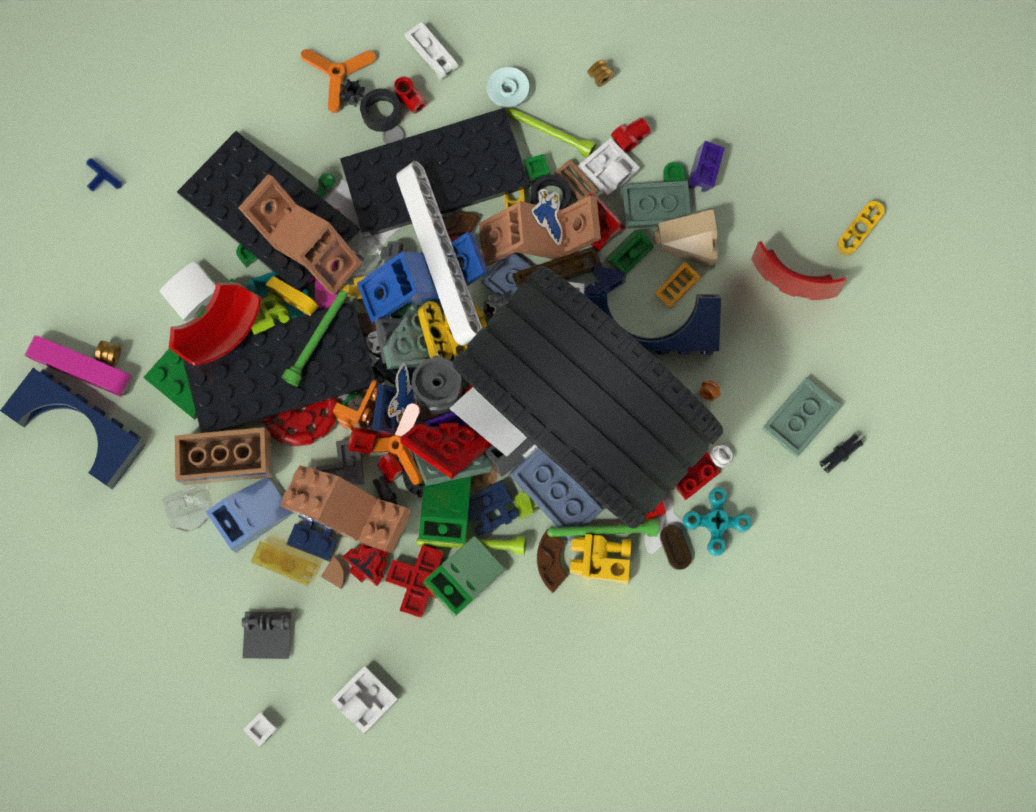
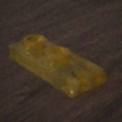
[251,541,317,586]

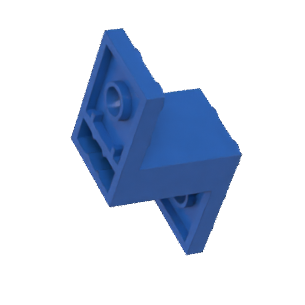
[357,232,489,323]

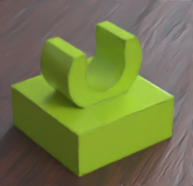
[514,492,538,520]

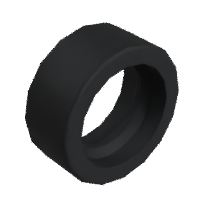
[360,88,402,132]
[530,174,571,210]

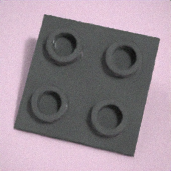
[242,612,291,659]

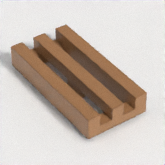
[554,159,599,201]

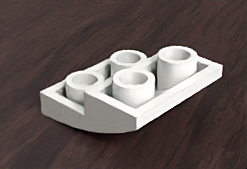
[159,261,216,321]

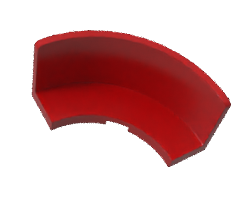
[751,241,847,300]
[169,282,261,365]

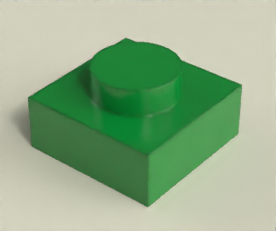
[523,154,550,182]

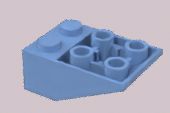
[206,478,293,553]

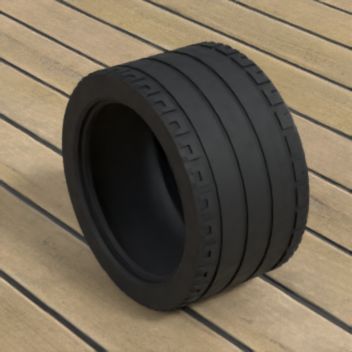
[452,266,723,528]

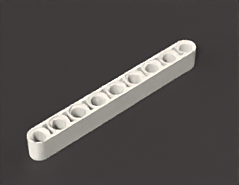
[396,161,482,346]

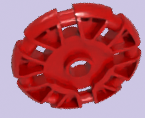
[261,398,340,446]

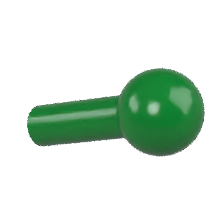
[316,173,336,198]

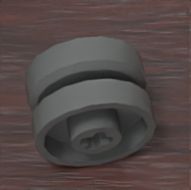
[411,357,464,415]

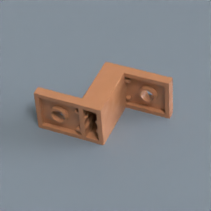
[239,174,362,296]
[479,196,601,266]
[280,465,412,553]

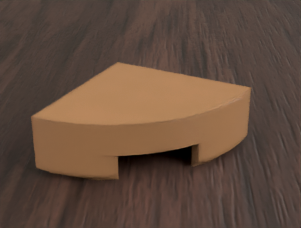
[321,557,344,589]

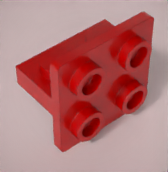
[580,192,626,252]

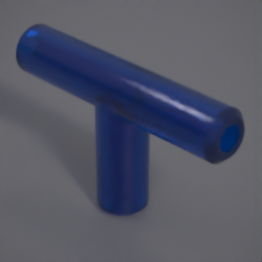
[86,158,122,192]

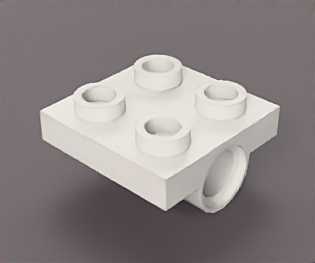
[578,138,640,198]
[331,666,398,734]

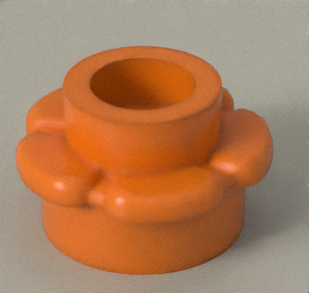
[699,381,721,401]

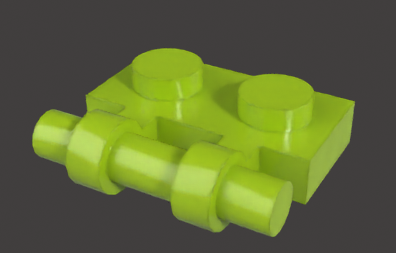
[251,292,289,335]

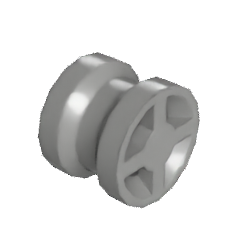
[366,331,381,357]

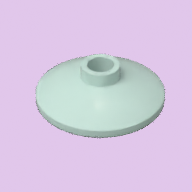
[486,67,529,108]

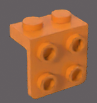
[333,380,379,430]

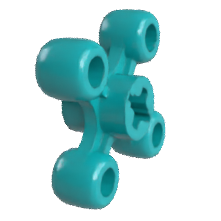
[682,487,752,557]

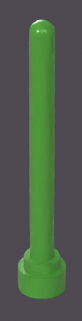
[282,290,347,386]
[547,518,659,537]

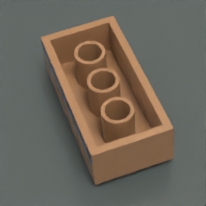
[175,427,273,485]

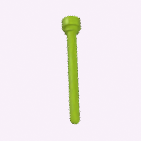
[501,107,596,158]
[416,536,526,555]

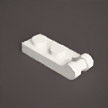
[405,22,458,80]

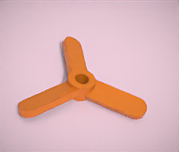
[301,49,376,113]
[371,403,422,485]

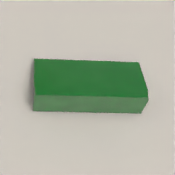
[605,230,654,276]

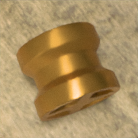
[587,59,614,87]
[95,340,121,366]

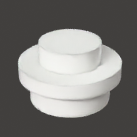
[711,445,733,467]

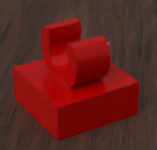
[347,427,376,454]
[377,452,404,483]

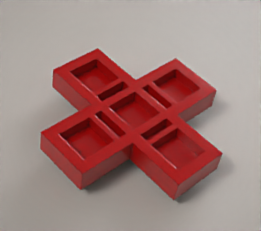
[385,545,444,619]

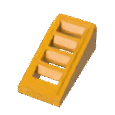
[654,261,702,309]

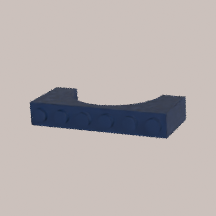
[584,293,721,355]
[0,367,145,489]

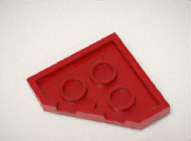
[400,423,492,479]

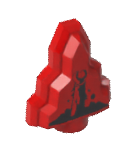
[343,544,389,587]

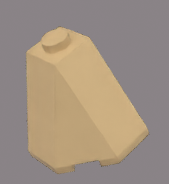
[654,210,717,267]

